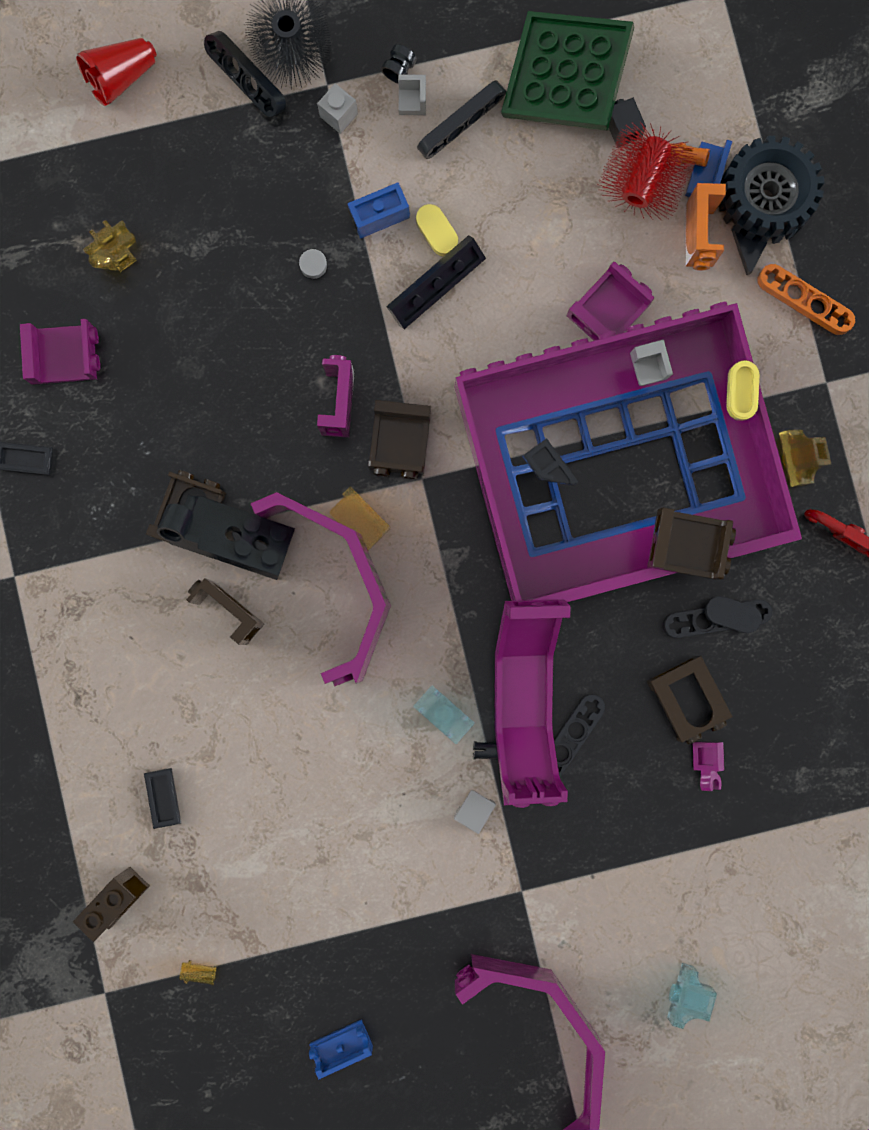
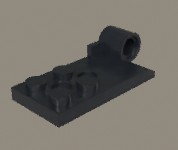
[157,495,295,580]

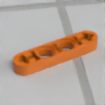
[757,264,855,335]

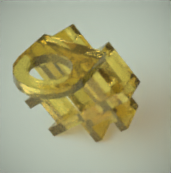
[83,220,136,272]

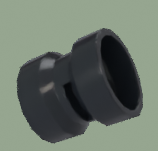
[381,44,417,84]

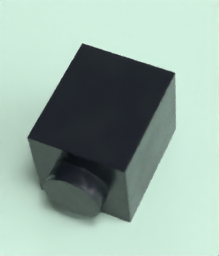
[608,97,646,148]

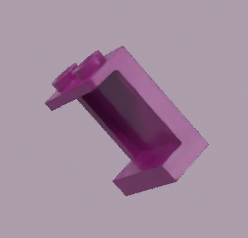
[566,261,654,341]
[317,355,354,437]

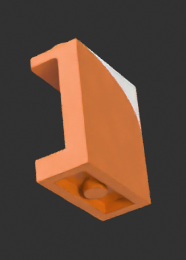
[685,183,726,271]

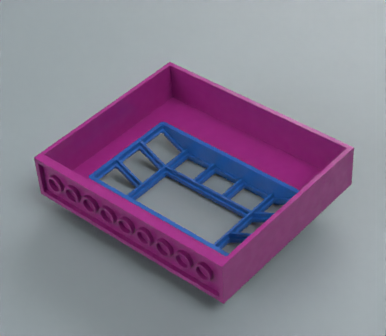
[454,301,802,602]

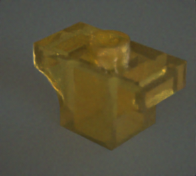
[779,430,831,487]

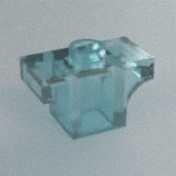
[413,685,475,744]
[667,963,717,1029]

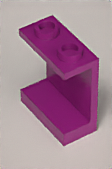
[20,319,100,385]

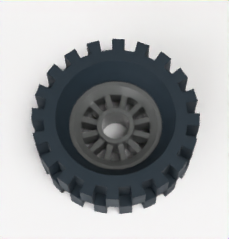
[718,136,824,244]

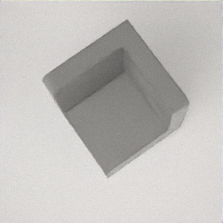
[398,75,426,115]
[630,340,673,386]
[454,790,496,834]

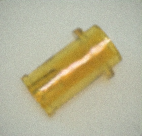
[179,960,217,985]

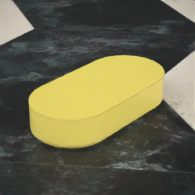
[416,204,458,256]
[726,361,760,421]

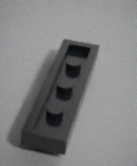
[386,235,486,330]

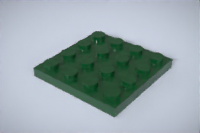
[501,11,635,131]

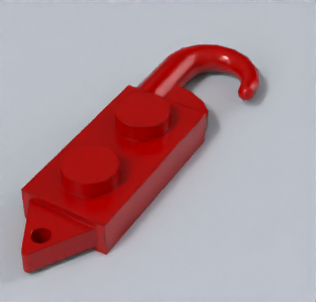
[804,509,869,557]

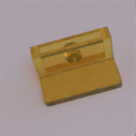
[329,486,391,551]

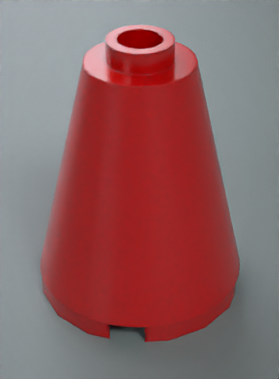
[76,38,157,106]

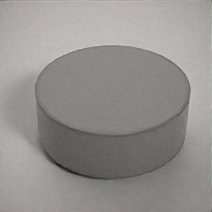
[299,249,327,279]

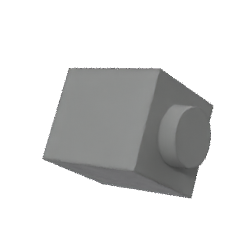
[317,83,358,134]

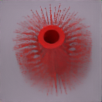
[597,122,697,220]

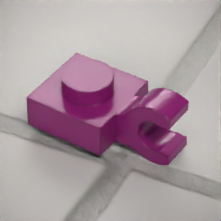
[693,741,724,791]

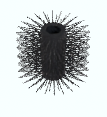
[245,0,331,90]

